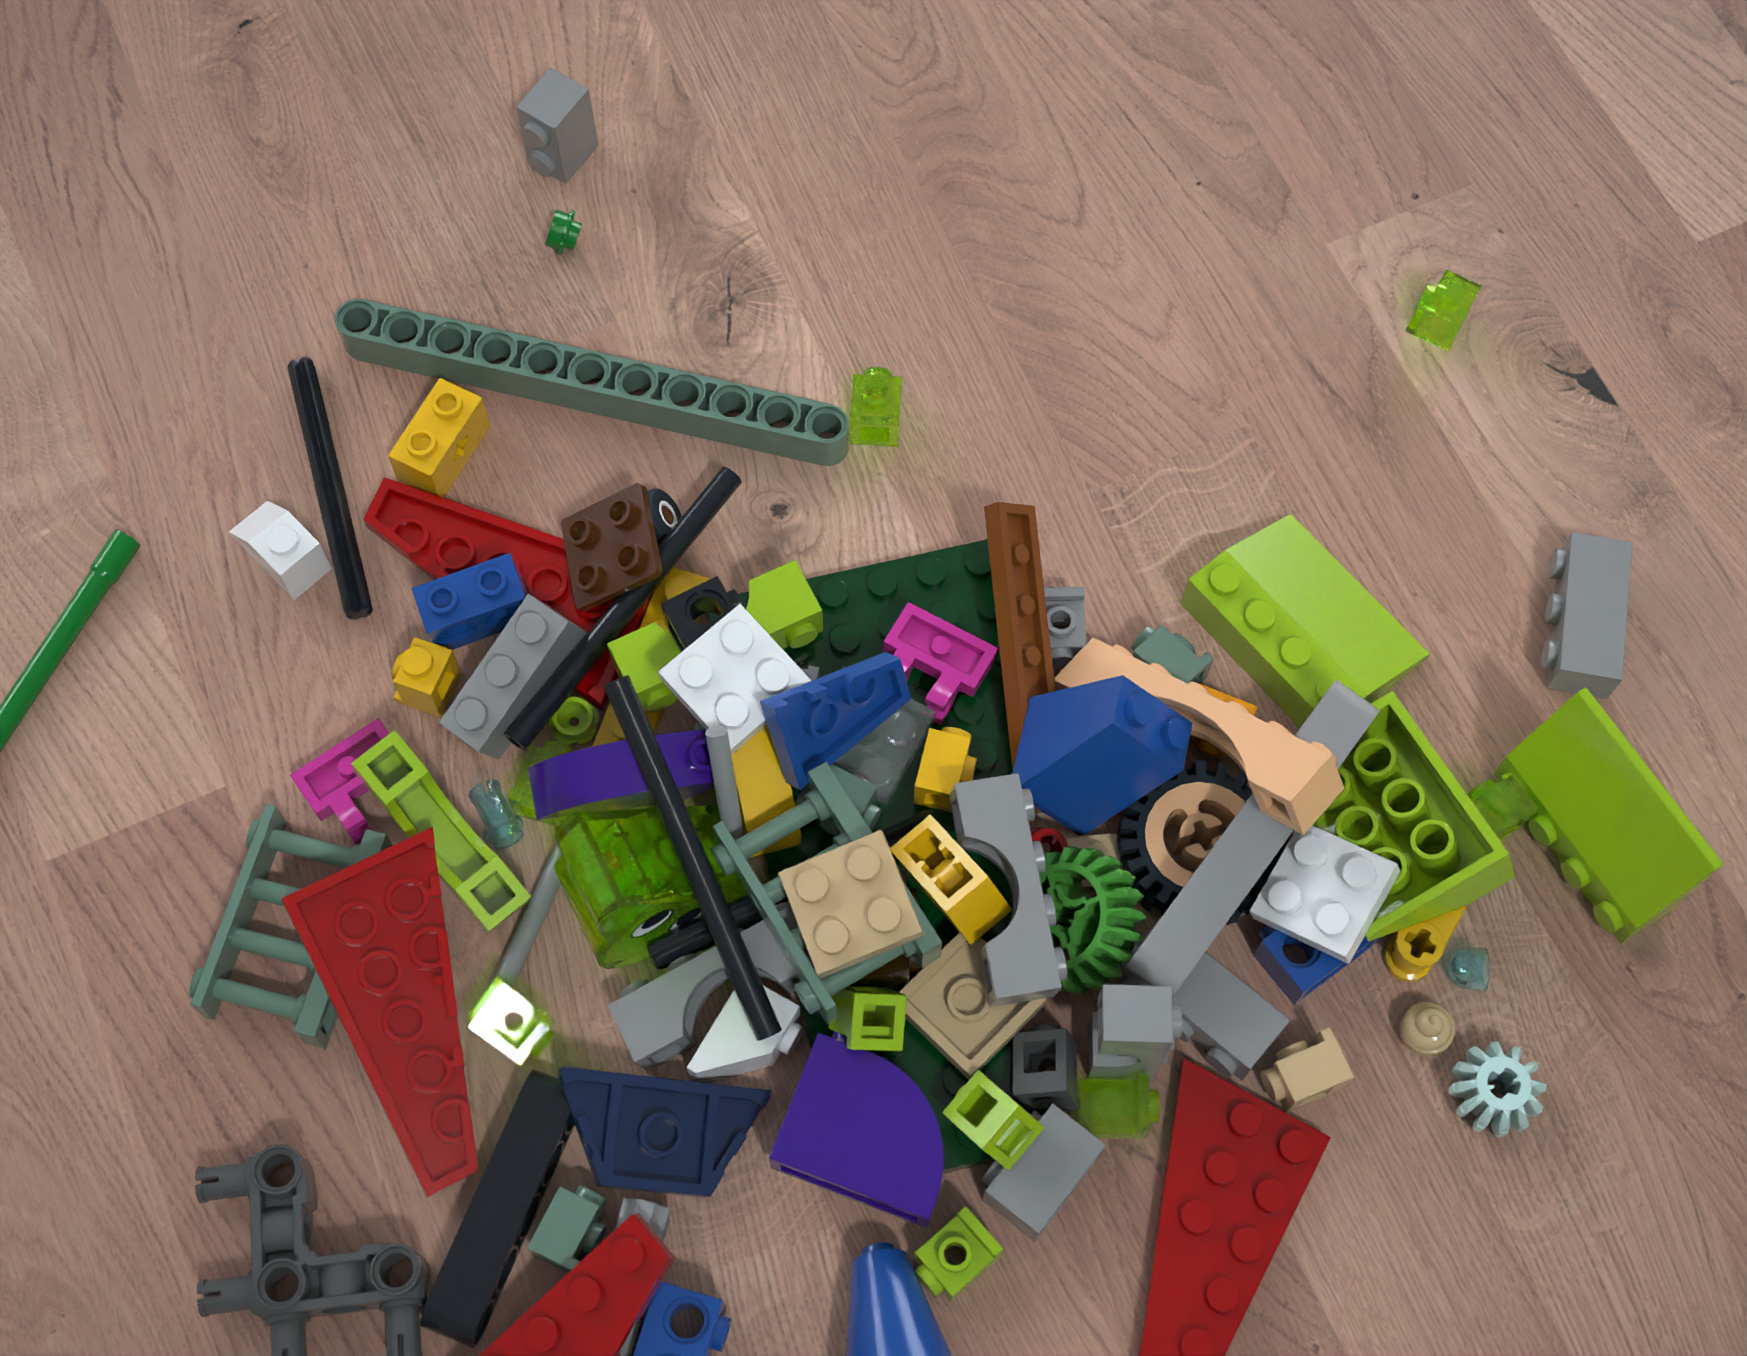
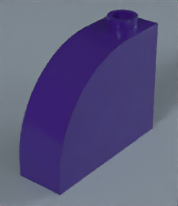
[528,729,714,820]
[769,1032,944,1228]

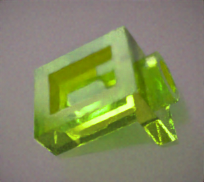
[1078,1074,1160,1139]

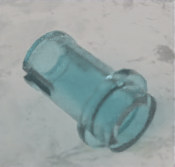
[468,780,524,850]

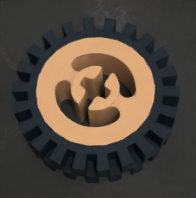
[1117,760,1285,925]

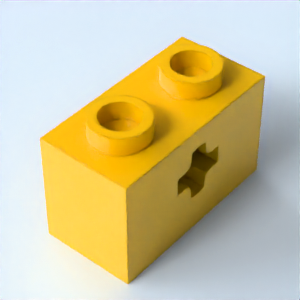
[388,378,491,498]
[890,814,1012,945]

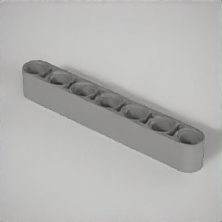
[1125,679,1380,997]

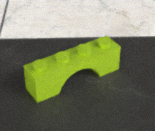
[607,560,823,712]
[351,730,531,935]

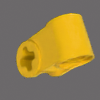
[1384,906,1466,982]

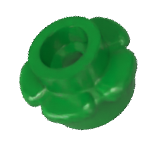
[545,209,582,255]

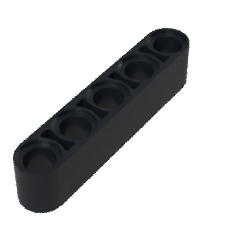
[420,1069,575,1348]

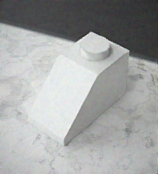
[229,501,333,600]
[687,986,804,1083]

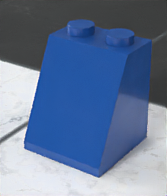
[1012,675,1193,835]

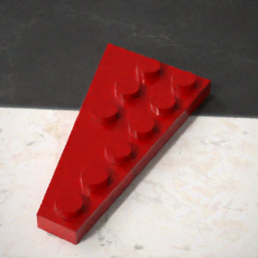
[363,477,654,711]
[282,827,478,1198]
[1138,1058,1331,1356]
[478,1213,675,1356]

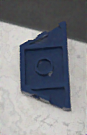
[558,1067,771,1198]

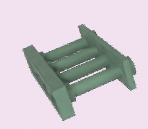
[710,761,942,1024]
[189,804,393,1049]

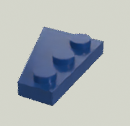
[760,652,911,790]

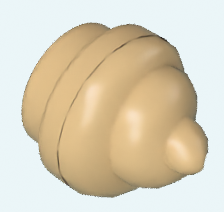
[1399,1002,1455,1057]

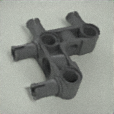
[195,1145,431,1356]

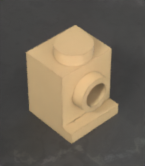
[1261,1027,1354,1113]

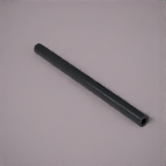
[505,467,742,751]
[604,675,782,1041]

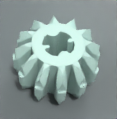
[1448,1041,1547,1137]

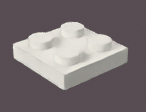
[658,604,811,755]
[1249,826,1400,964]

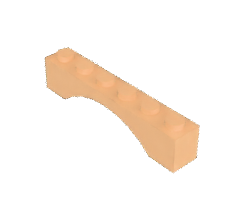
[1054,637,1345,835]

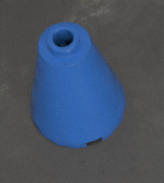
[846,1242,952,1356]

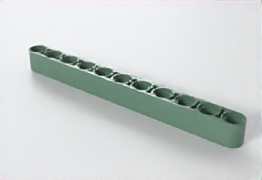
[334,299,849,466]

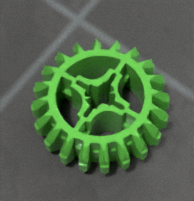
[1006,846,1147,994]

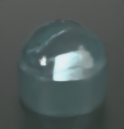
[1448,947,1490,991]

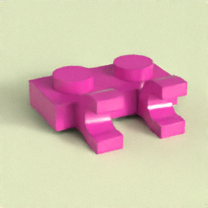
[882,602,999,725]
[290,718,390,844]

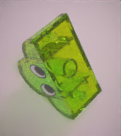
[554,805,750,969]

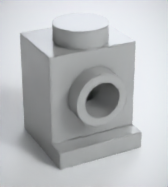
[1044,587,1086,669]

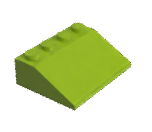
[1180,514,1430,728]
[1493,687,1724,943]
[1312,691,1515,942]

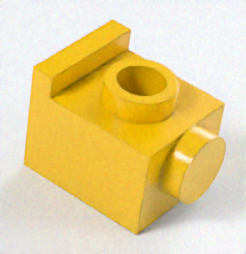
[392,637,462,717]
[913,727,977,812]

